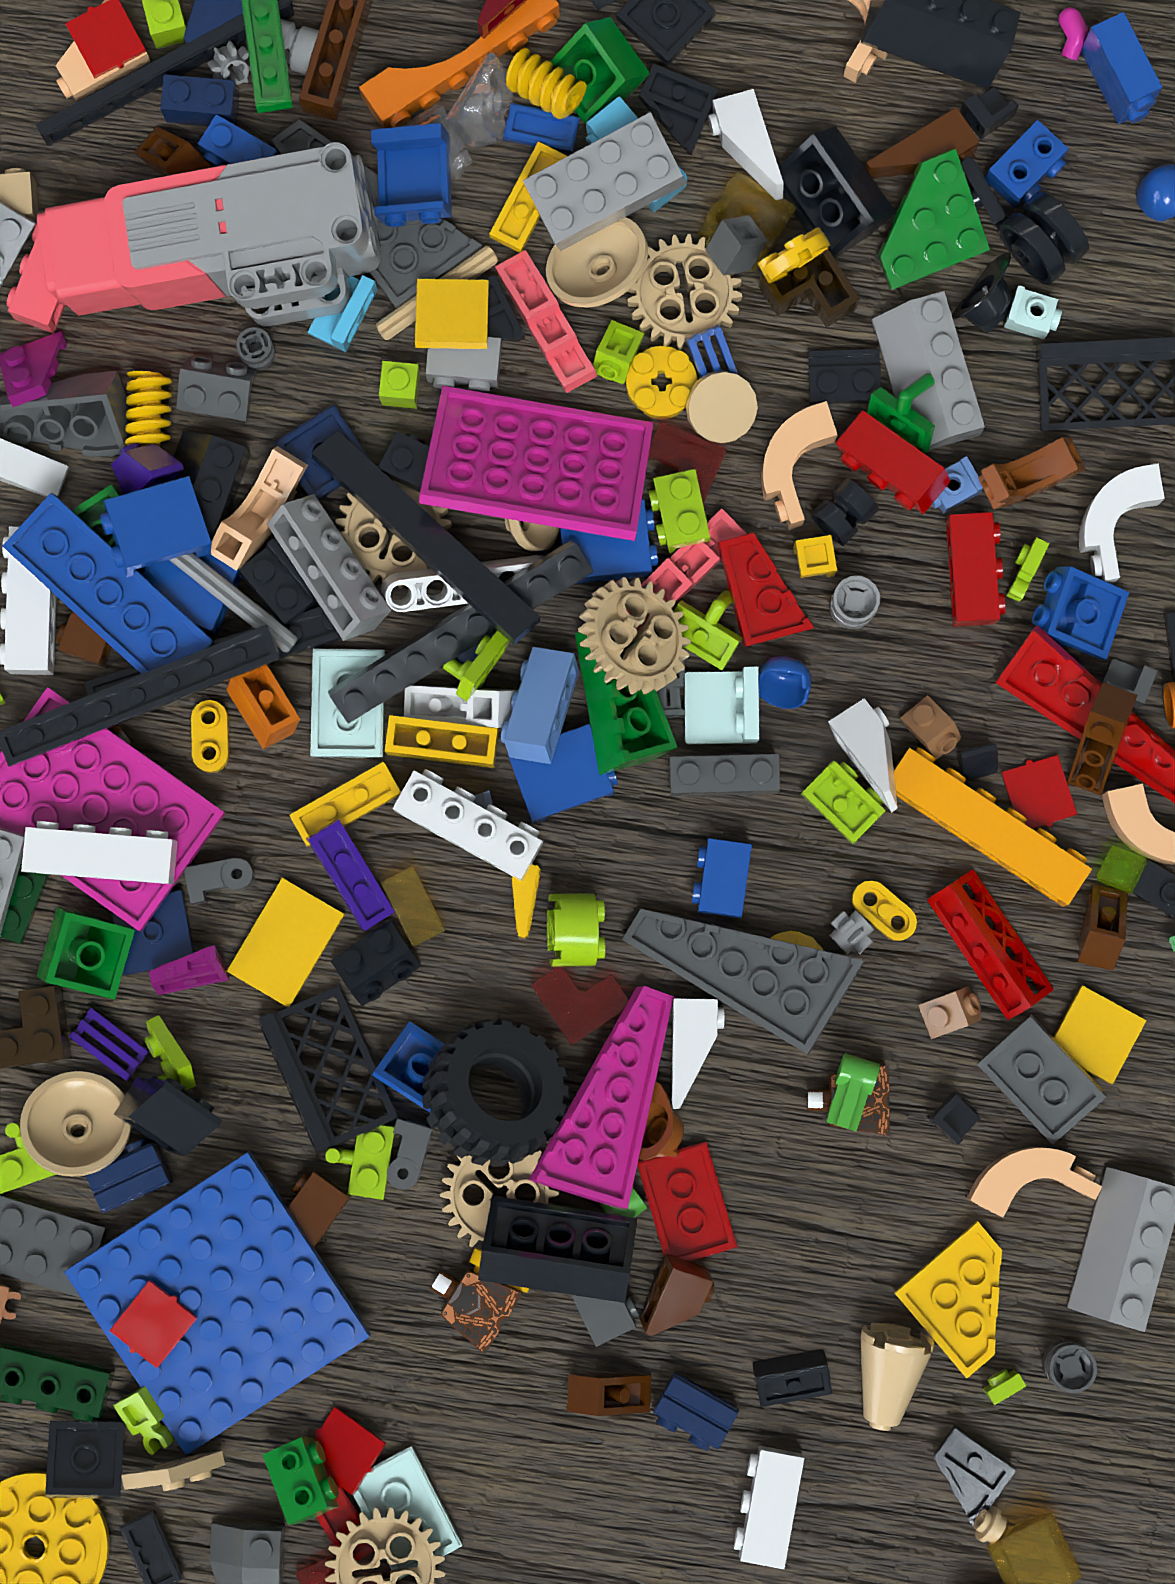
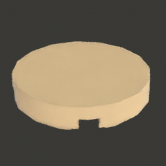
[686,370,758,443]

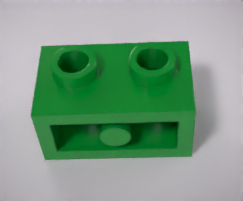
[262,1437,339,1525]

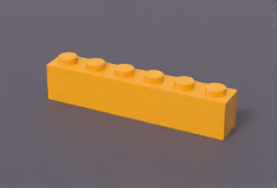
[894,748,1092,907]

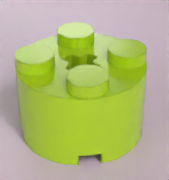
[547,893,605,967]

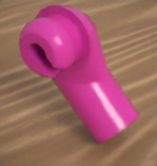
[1058,7,1088,61]

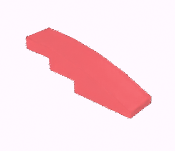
[495,250,597,393]
[625,508,747,630]

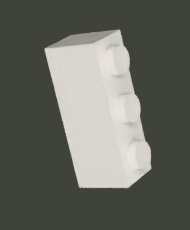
[734,1445,804,1569]

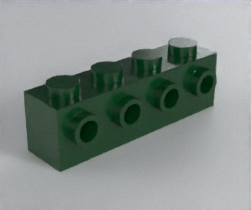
[0,1342,115,1421]

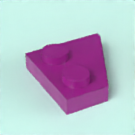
[0,331,67,407]
[149,945,229,995]

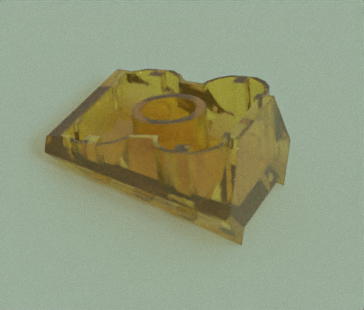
[697,172,796,272]
[986,1512,1082,1584]

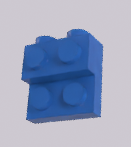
[1032,566,1129,660]

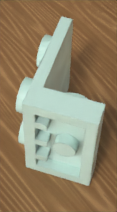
[684,667,759,744]

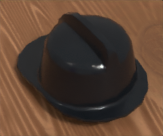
[952,252,1012,332]

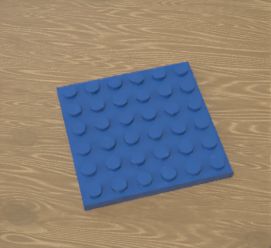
[64,1150,371,1455]

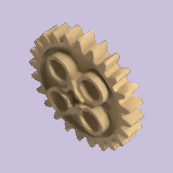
[627,234,742,351]
[335,481,452,589]
[578,577,691,694]
[440,1150,559,1247]
[325,1507,445,1584]

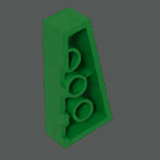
[575,632,678,775]

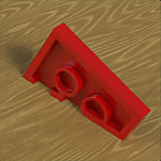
[717,533,814,647]

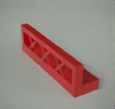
[927,869,1054,1021]

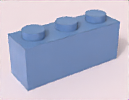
[501,647,579,764]

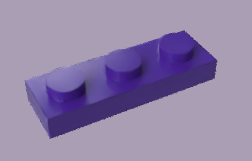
[306,819,395,931]

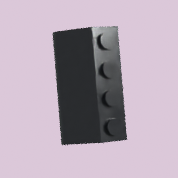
[861,0,1021,89]
[478,1196,638,1303]

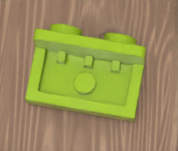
[648,469,711,554]
[801,760,885,845]

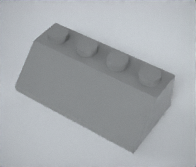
[872,291,985,450]
[1067,1167,1175,1332]

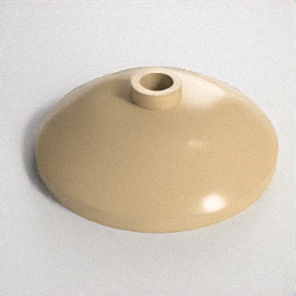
[546,217,648,308]
[20,1071,131,1177]

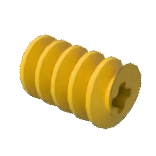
[506,48,587,120]
[125,371,172,447]

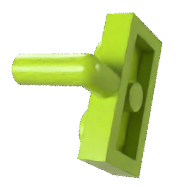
[674,590,742,670]
[442,630,509,702]
[145,1015,196,1091]
[0,1122,57,1194]
[325,1122,395,1200]

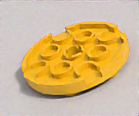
[0,1471,110,1584]

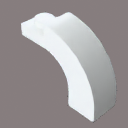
[1079,464,1165,584]

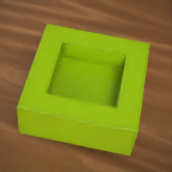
[983,1369,1026,1405]

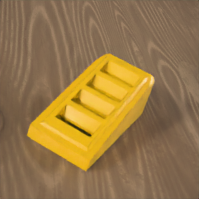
[512,865,541,939]

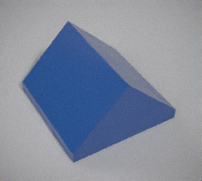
[372,1021,445,1113]

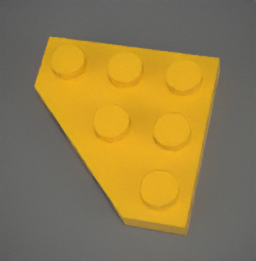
[894,1221,1002,1378]

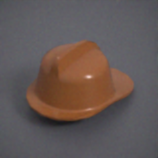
[639,1081,684,1160]

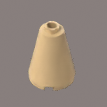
[860,1323,934,1431]

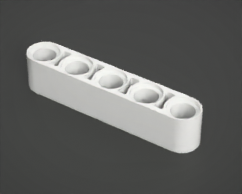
[381,555,544,612]

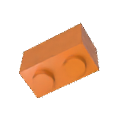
[226,665,300,749]

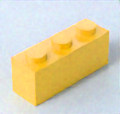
[385,715,499,768]

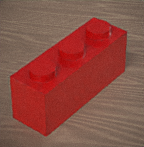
[836,410,951,515]
[946,512,1005,627]

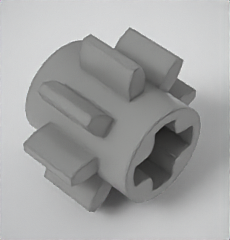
[208,41,251,85]
[829,910,874,955]

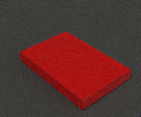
[637,1141,737,1261]

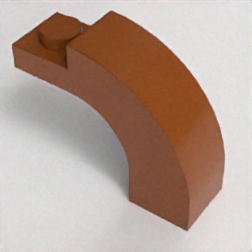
[978,437,1086,509]

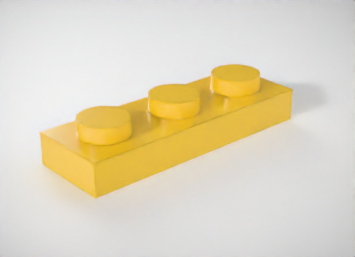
[489,141,568,253]
[289,762,401,847]

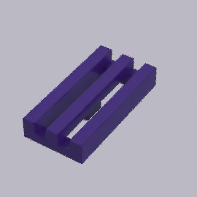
[69,1008,150,1081]

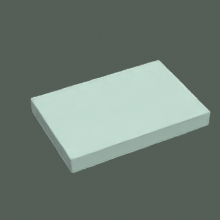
[310,649,385,758]
[353,1445,463,1581]

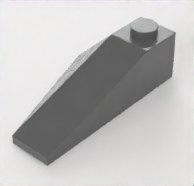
[0,371,129,457]
[210,1522,286,1584]

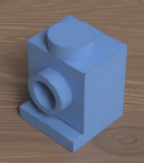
[932,456,983,514]

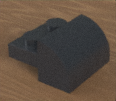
[238,538,319,627]

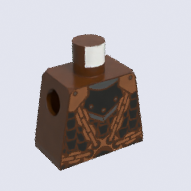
[807,1065,890,1135]
[430,1268,523,1354]

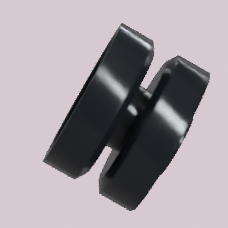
[999,192,1090,285]

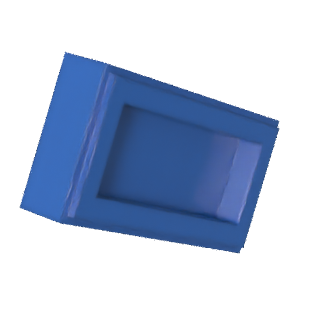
[503,103,580,154]

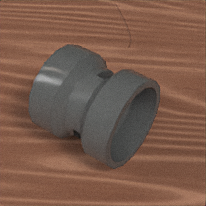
[236,327,276,370]

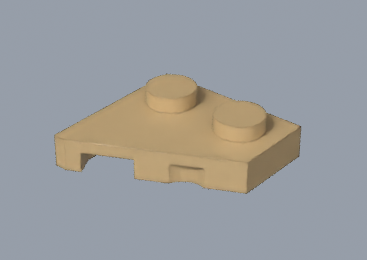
[121,1451,225,1491]

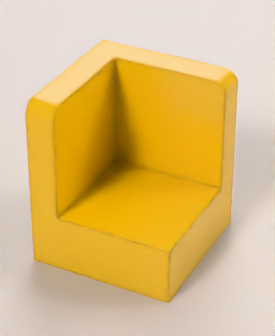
[793,535,837,578]

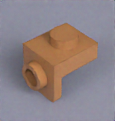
[900,695,962,760]
[918,986,982,1039]

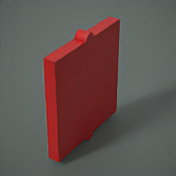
[65,0,146,79]
[1001,755,1077,829]
[109,1279,198,1368]
[314,1407,387,1495]

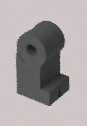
[184,858,255,905]
[387,1117,434,1190]

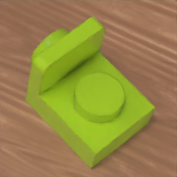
[593,320,644,384]

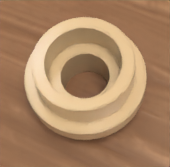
[973,1506,1007,1543]

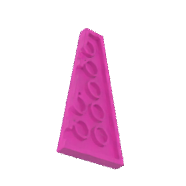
[529,986,674,1209]

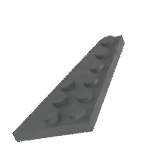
[271,119,482,309]
[622,909,866,1055]

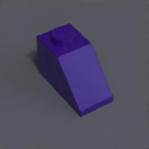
[111,443,184,495]

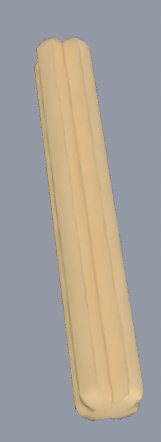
[376,246,498,340]

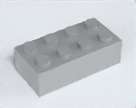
[523,112,687,251]

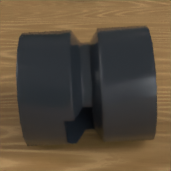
[811,478,879,546]

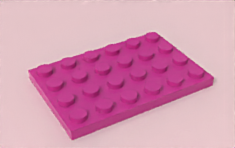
[419,386,653,541]
[0,687,226,932]

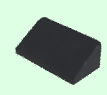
[753,1349,832,1407]

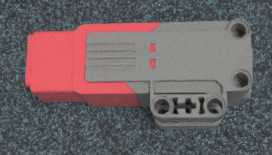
[37,142,381,326]

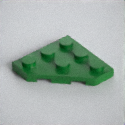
[877,148,990,290]

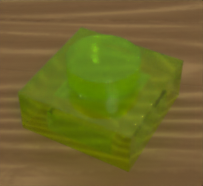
[1097,845,1147,894]

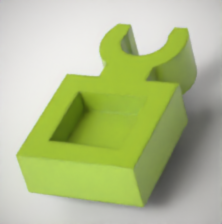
[1006,537,1050,602]
[113,1386,175,1455]

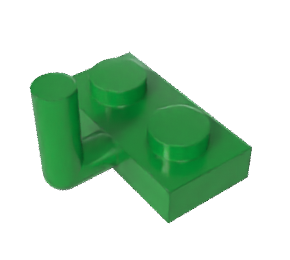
[867,373,935,454]

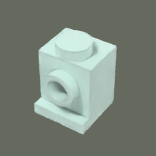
[1004,285,1062,340]

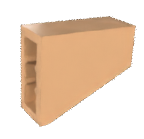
[56,0,151,102]

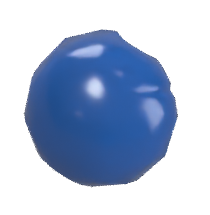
[1136,164,1175,222]
[758,656,812,709]

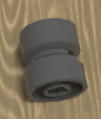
[1042,1340,1097,1393]

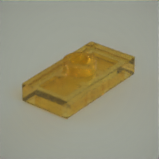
[381,866,446,947]

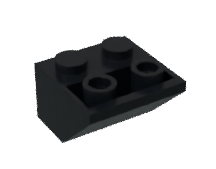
[114,1076,223,1156]

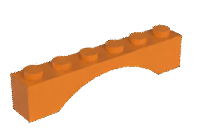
[359,0,560,129]

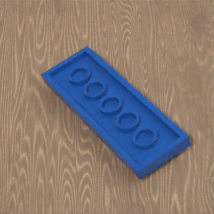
[2,493,214,674]

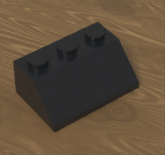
[778,126,896,259]
[174,431,251,541]

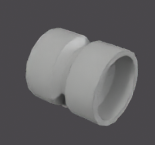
[281,18,319,75]
[830,576,880,629]

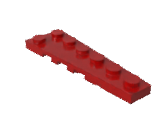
[996,625,1175,803]

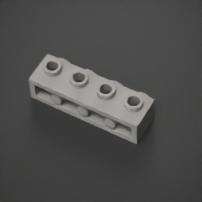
[267,494,391,641]

